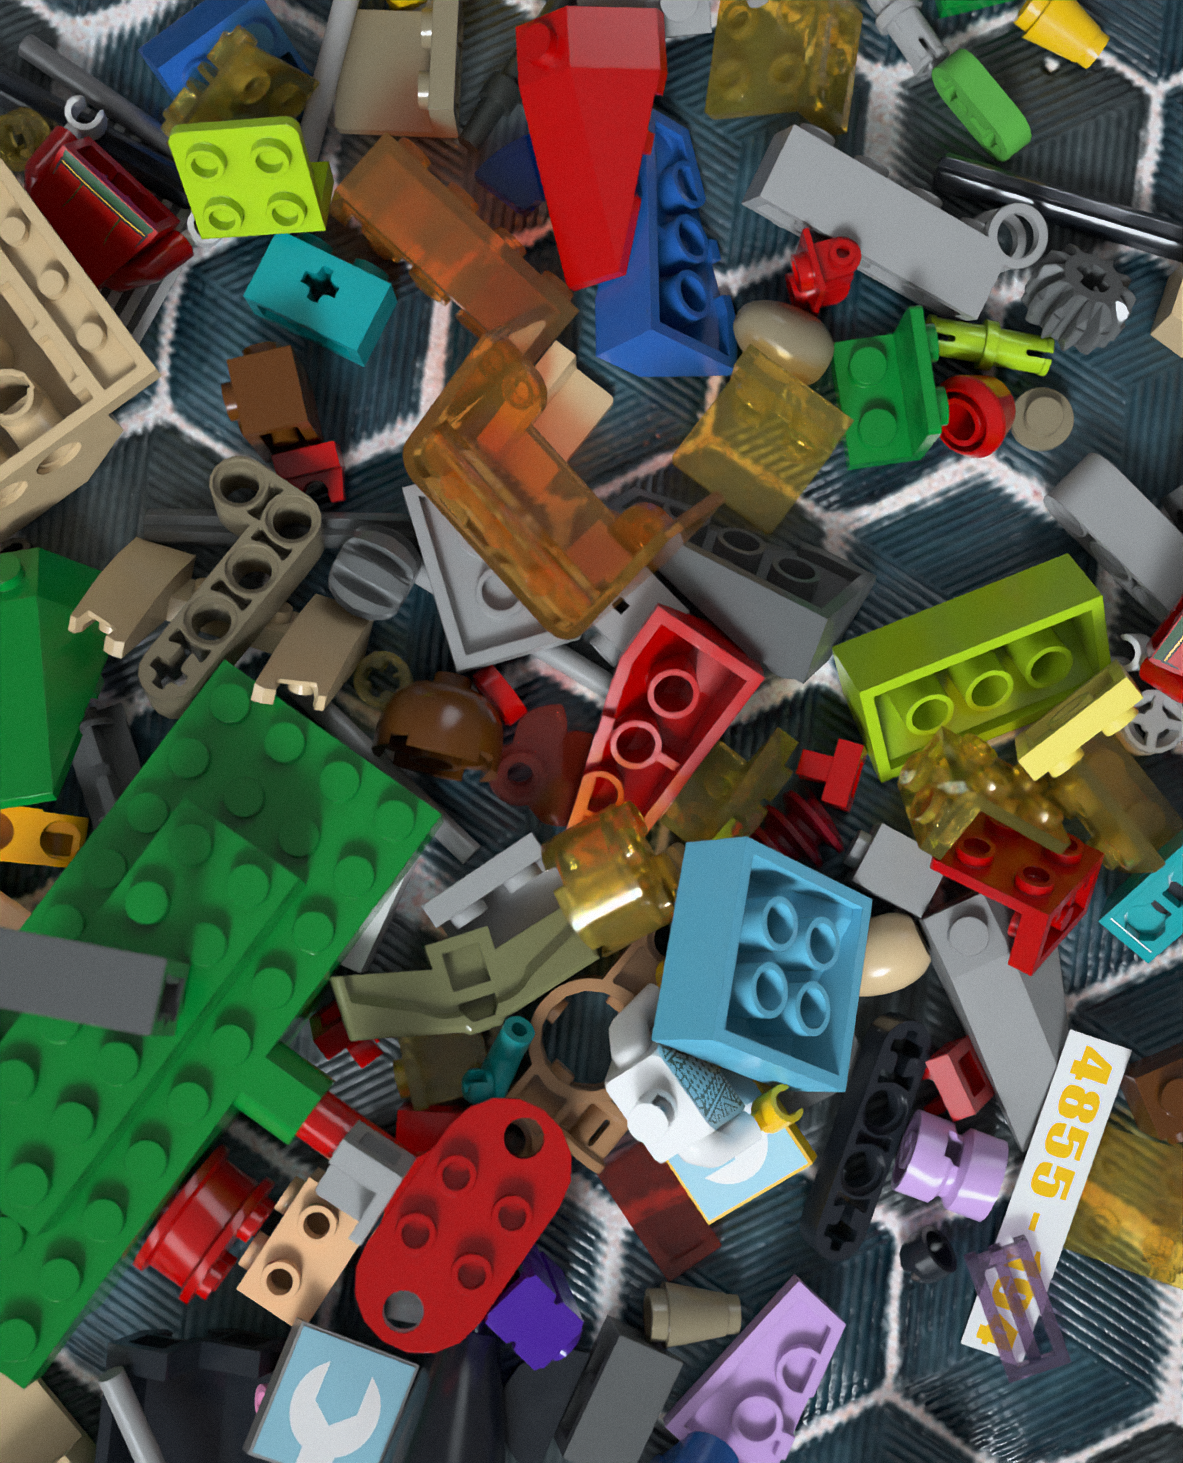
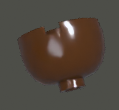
[371,672,503,782]

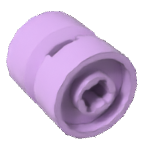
[891,1109,1009,1222]

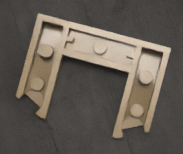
[68,537,374,711]

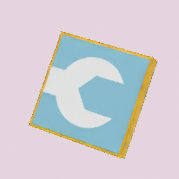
[666,1066,817,1225]

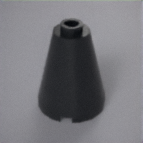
[381,1320,506,1463]

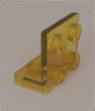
[705,0,863,135]
[672,344,854,534]
[1044,731,1183,873]

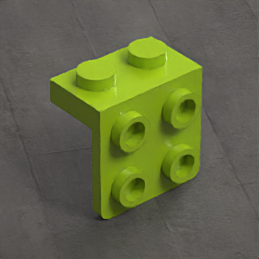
[168,116,334,239]

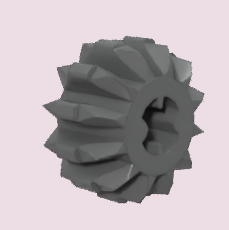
[1020,243,1137,355]

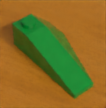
[0,547,109,809]

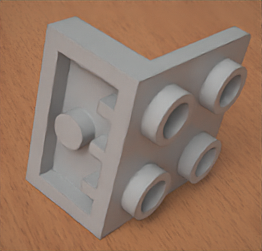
[422,832,602,948]

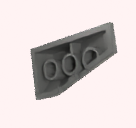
[601,487,877,684]

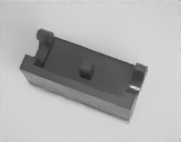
[553,1315,683,1463]

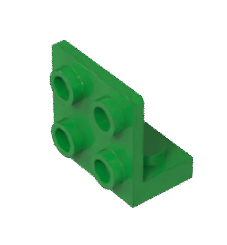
[830,305,949,470]

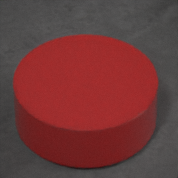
[472,665,528,726]

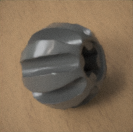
[328,525,421,620]

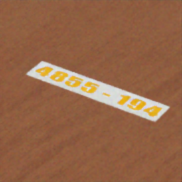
[960,1029,1132,1364]

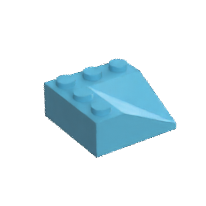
[651,836,873,1092]

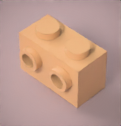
[236,1167,359,1326]

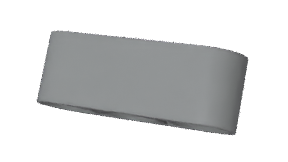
[1043,453,1183,623]

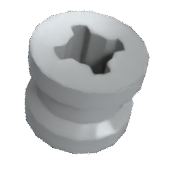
[1112,690,1183,756]

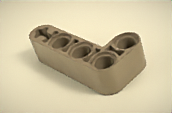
[138,456,325,719]

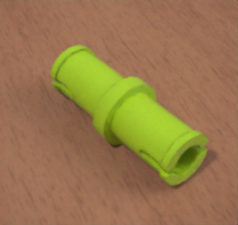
[925,314,1055,377]

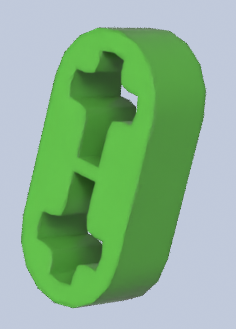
[931,48,1032,162]

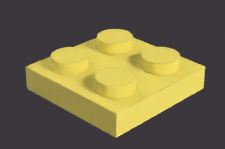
[1015,659,1144,781]

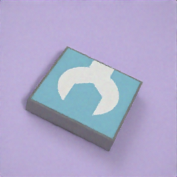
[242,1317,420,1463]

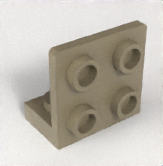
[334,0,465,138]

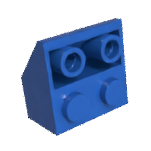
[137,0,313,123]

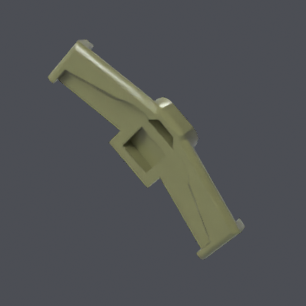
[330,896,600,1041]

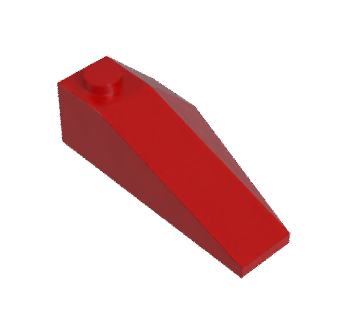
[515,6,668,291]
[562,603,765,877]

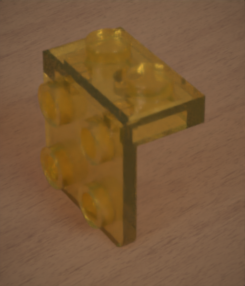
[897,726,1071,860]

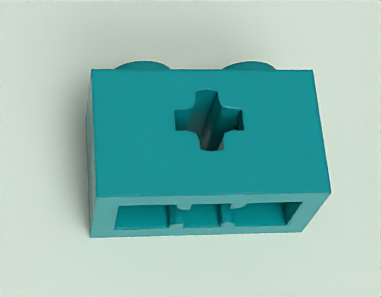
[243,232,398,367]

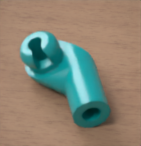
[461,1016,535,1104]

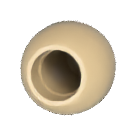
[859,913,931,997]

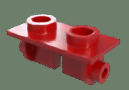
[785,228,861,317]

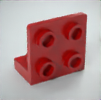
[930,801,1105,976]

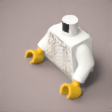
[604,959,804,1168]

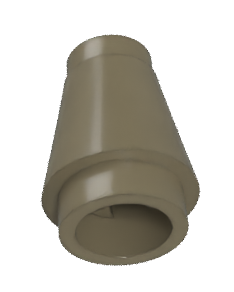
[643,1281,741,1349]

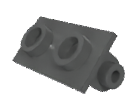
[72,703,142,830]

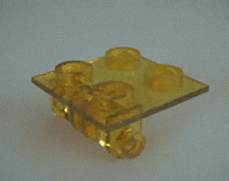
[160,24,320,147]
[1063,1126,1183,1290]

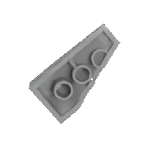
[913,890,1069,1152]

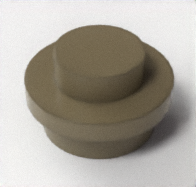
[1010,387,1074,451]

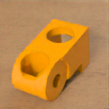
[0,806,89,867]

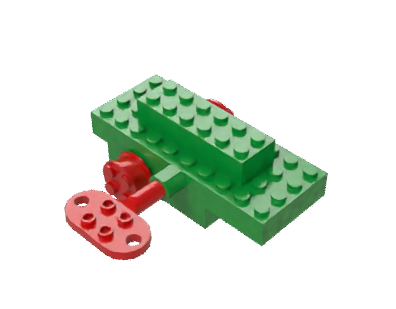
[0,659,571,1389]

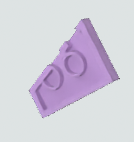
[663,1274,846,1463]

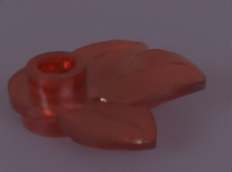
[489,704,595,827]

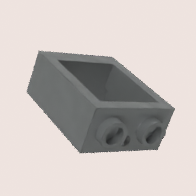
[0,927,190,1036]

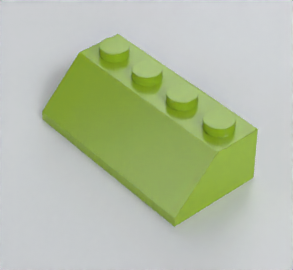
[831,553,1111,783]

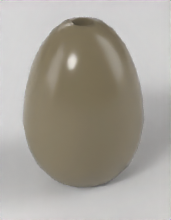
[733,300,835,387]

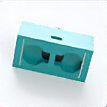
[1098,829,1183,963]

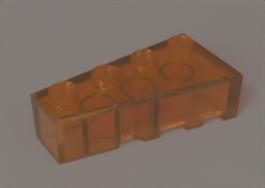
[329,132,580,374]

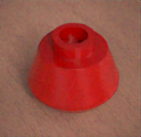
[939,375,1016,459]

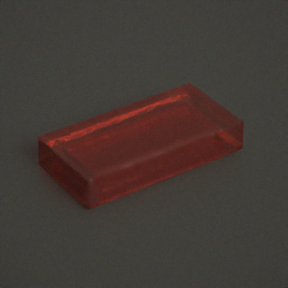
[596,1141,722,1282]

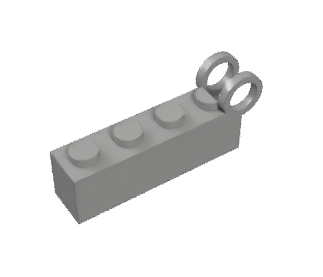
[741,123,1048,322]

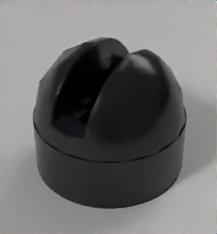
[899,1225,957,1284]

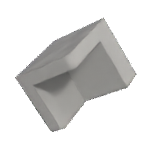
[316,1120,417,1246]

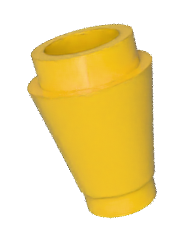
[1013,0,1110,69]

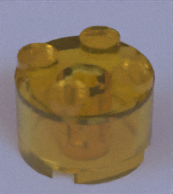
[541,800,680,957]

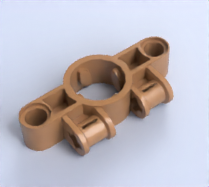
[505,909,674,1174]

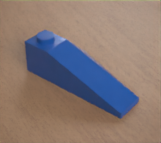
[595,108,738,377]

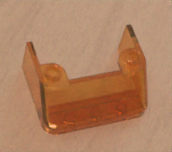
[403,302,726,640]

